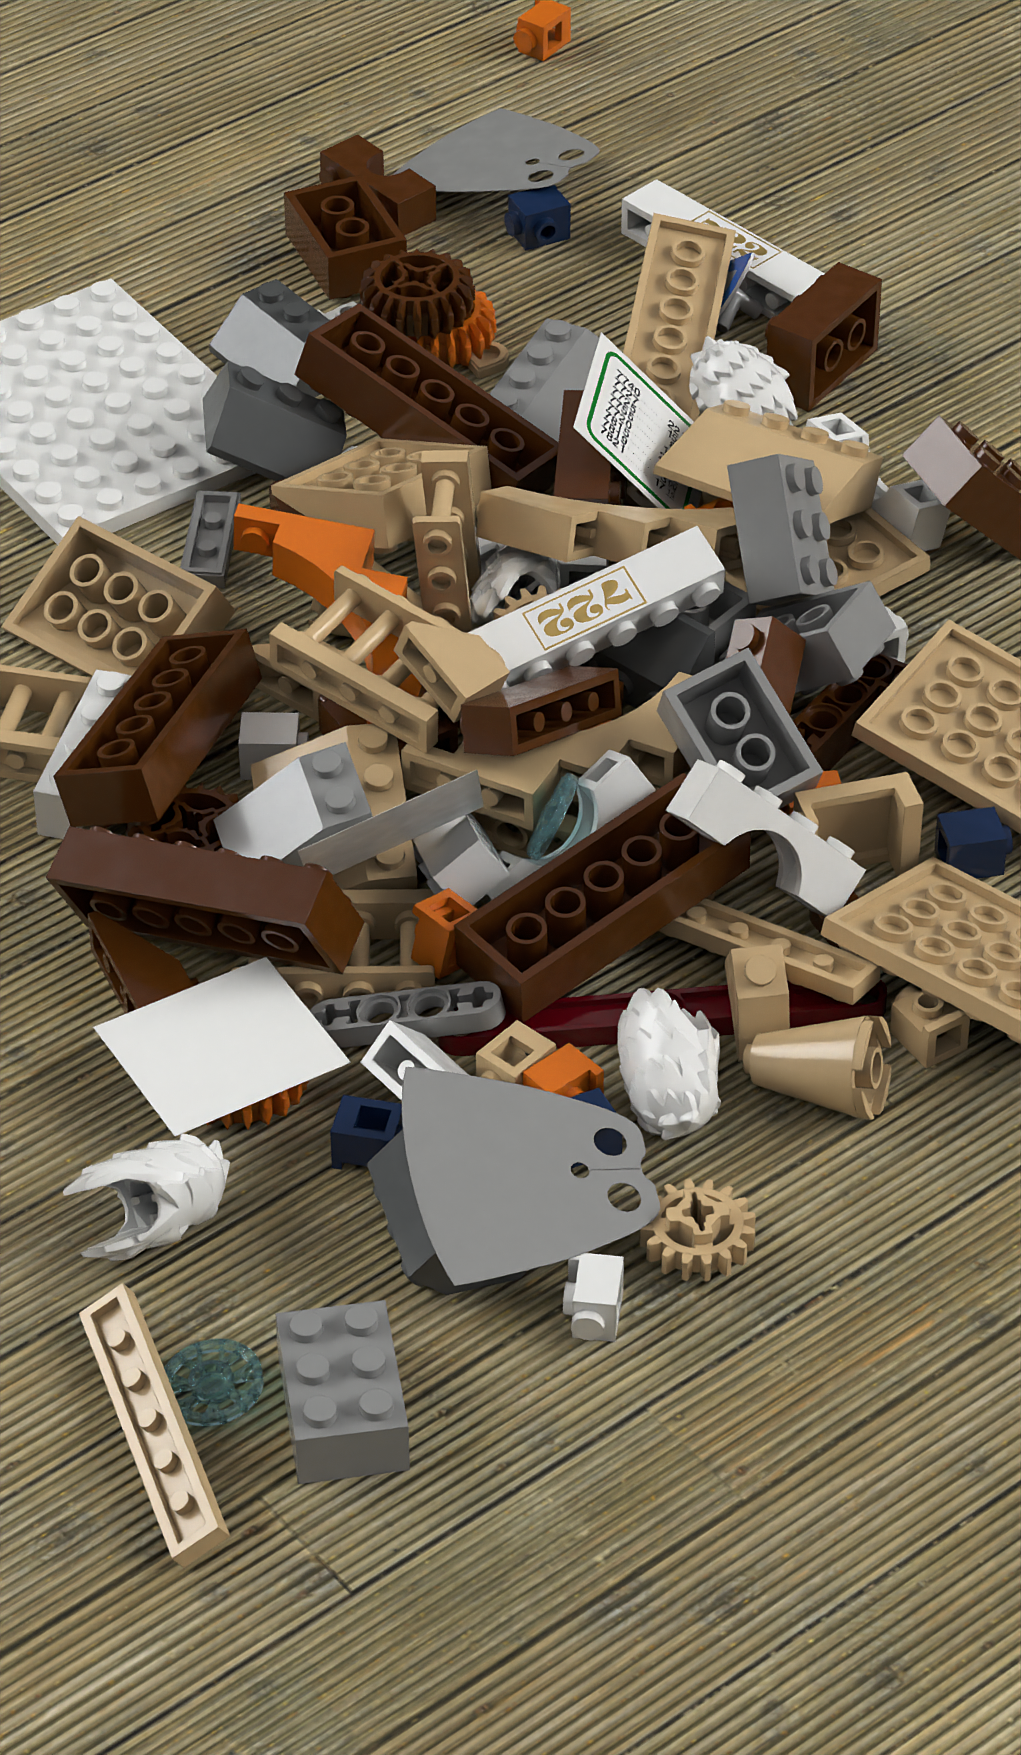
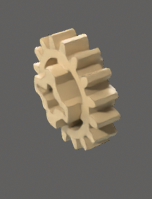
[639,1179,756,1282]

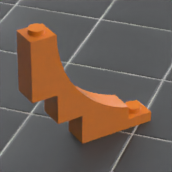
[233,503,427,724]

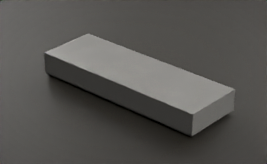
[180,490,241,589]

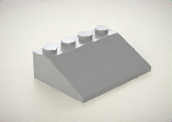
[490,318,599,442]

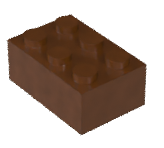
[284,175,407,300]
[765,262,882,412]
[553,390,627,506]
[902,415,1021,560]

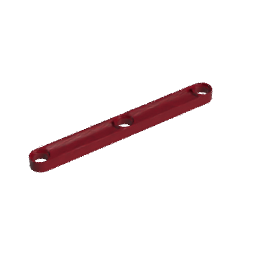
[437,980,887,1056]

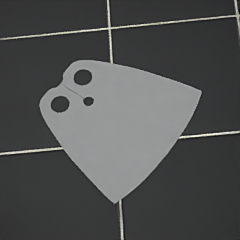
[393,108,600,192]
[402,1067,660,1286]

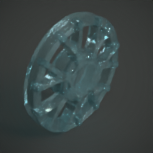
[526,773,579,860]
[164,1339,264,1427]

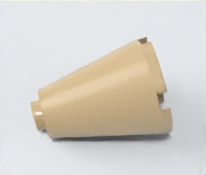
[743,1015,891,1120]

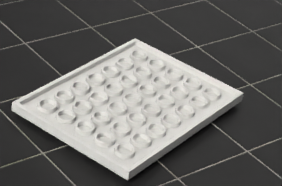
[0,278,255,545]

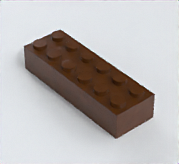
[294,303,559,494]
[53,628,262,828]
[454,773,751,1023]
[46,826,365,975]

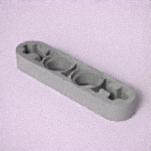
[309,981,506,1048]

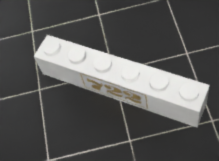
[621,179,825,319]
[468,526,725,690]

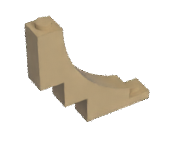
[476,486,743,571]
[401,671,692,831]

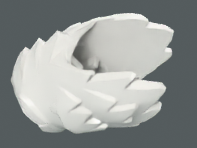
[689,336,798,426]
[470,543,561,625]
[618,988,721,1140]
[63,1134,230,1261]

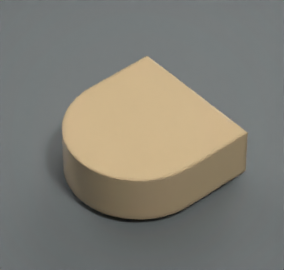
[467,341,509,379]

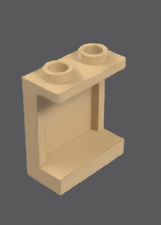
[788,772,924,877]

